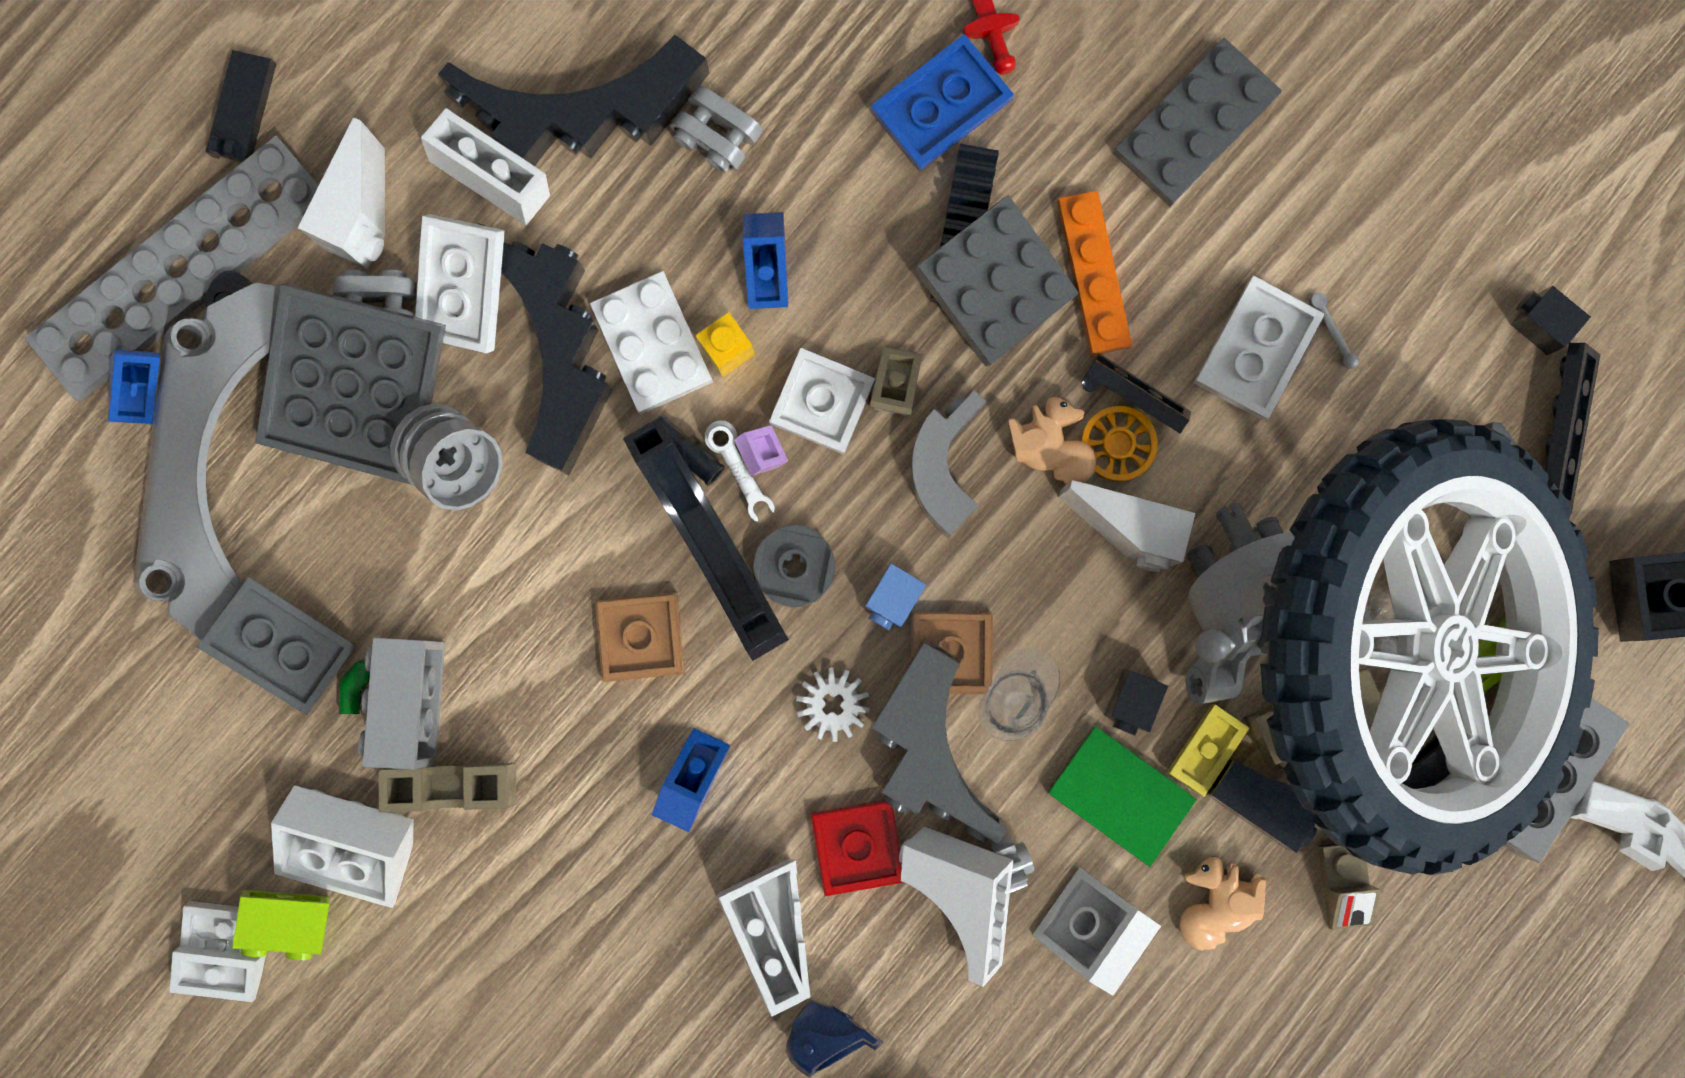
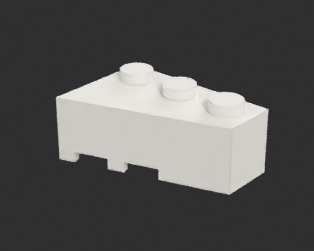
[715,858,810,1017]

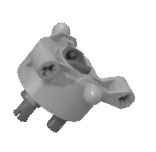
[1185,503,1372,704]

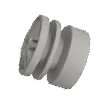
[390,403,502,510]

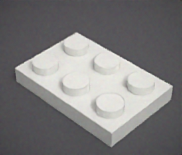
[415,214,505,353]
[590,271,713,415]
[1193,275,1325,422]

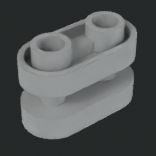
[670,85,763,173]
[333,270,415,316]

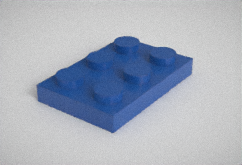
[870,34,1014,172]

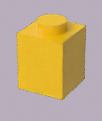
[695,312,755,378]

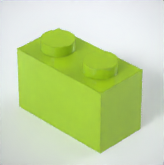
[232,890,329,960]

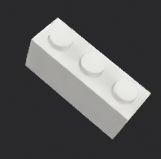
[421,108,550,225]

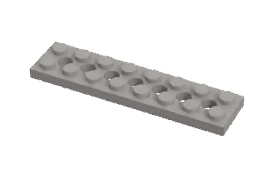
[24,135,319,402]

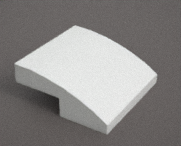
[169,901,266,1002]

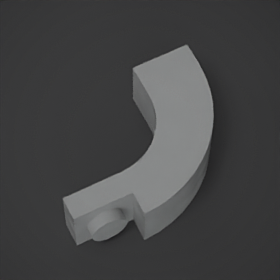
[911,390,986,538]

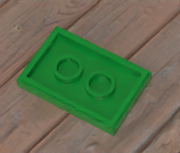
[1047,726,1197,867]

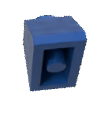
[743,212,788,309]
[651,728,730,832]

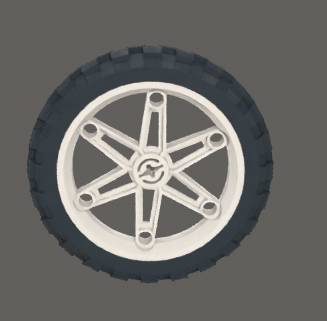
[1260,419,1599,875]

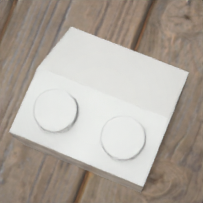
[1033,867,1161,995]

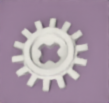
[796,667,870,742]

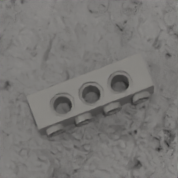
[1504,698,1630,863]

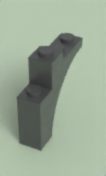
[872,638,1007,844]

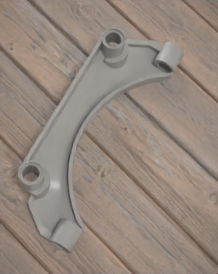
[133,283,281,640]

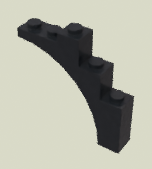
[438,35,710,166]
[478,223,613,476]
[1206,734,1451,853]

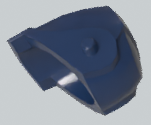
[785,1000,883,1078]

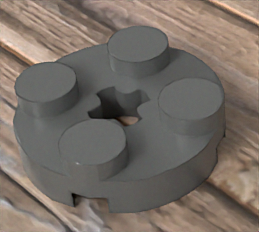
[753,525,835,607]

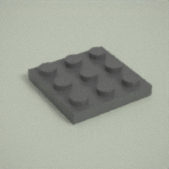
[913,195,1079,367]

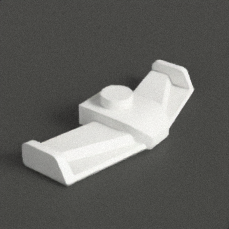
[1570,780,1685,878]

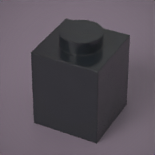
[1510,285,1591,355]
[1105,670,1168,736]

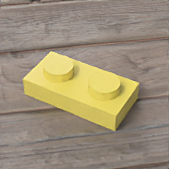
[1167,704,1249,797]

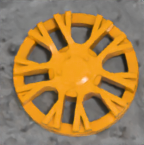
[1081,406,1158,482]

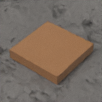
[595,593,685,682]
[910,611,993,695]

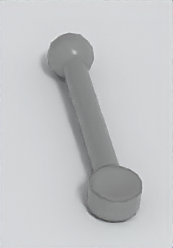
[1309,293,1359,369]

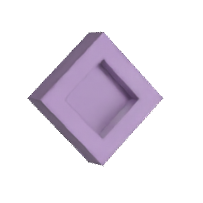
[734,425,788,476]

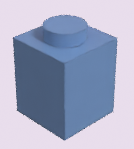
[865,564,927,631]

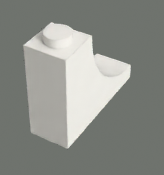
[899,827,1013,987]

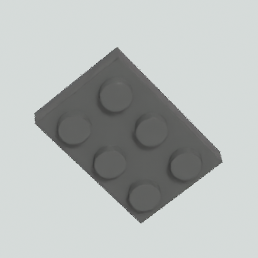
[196,577,356,715]

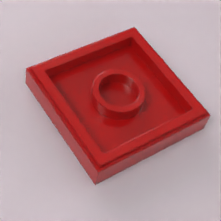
[811,800,904,896]

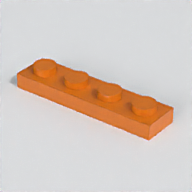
[1057,191,1132,356]

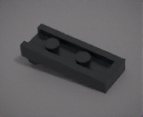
[206,50,276,163]
[1081,353,1191,434]

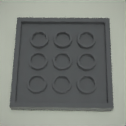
[255,283,446,485]

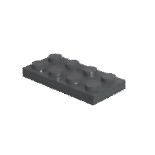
[1113,37,1282,207]

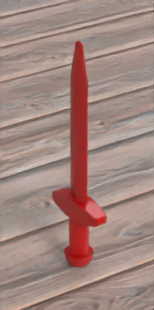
[962,0,1020,75]

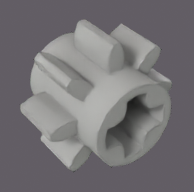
[990,836,1035,893]

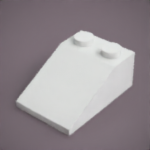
[298,117,385,270]
[1059,480,1195,572]

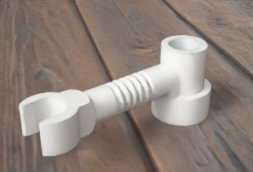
[705,420,774,522]

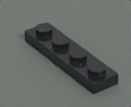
[1545,343,1601,510]

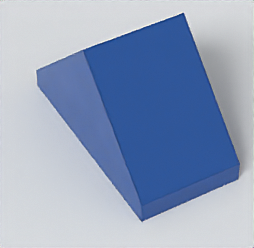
[108,350,160,424]

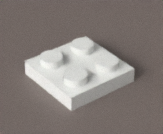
[769,348,875,455]

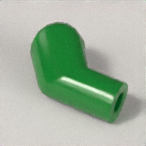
[338,659,370,714]

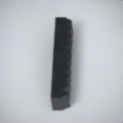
[930,143,999,304]

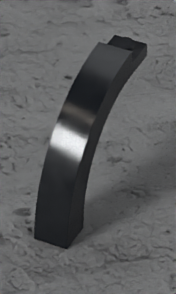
[623,417,789,661]

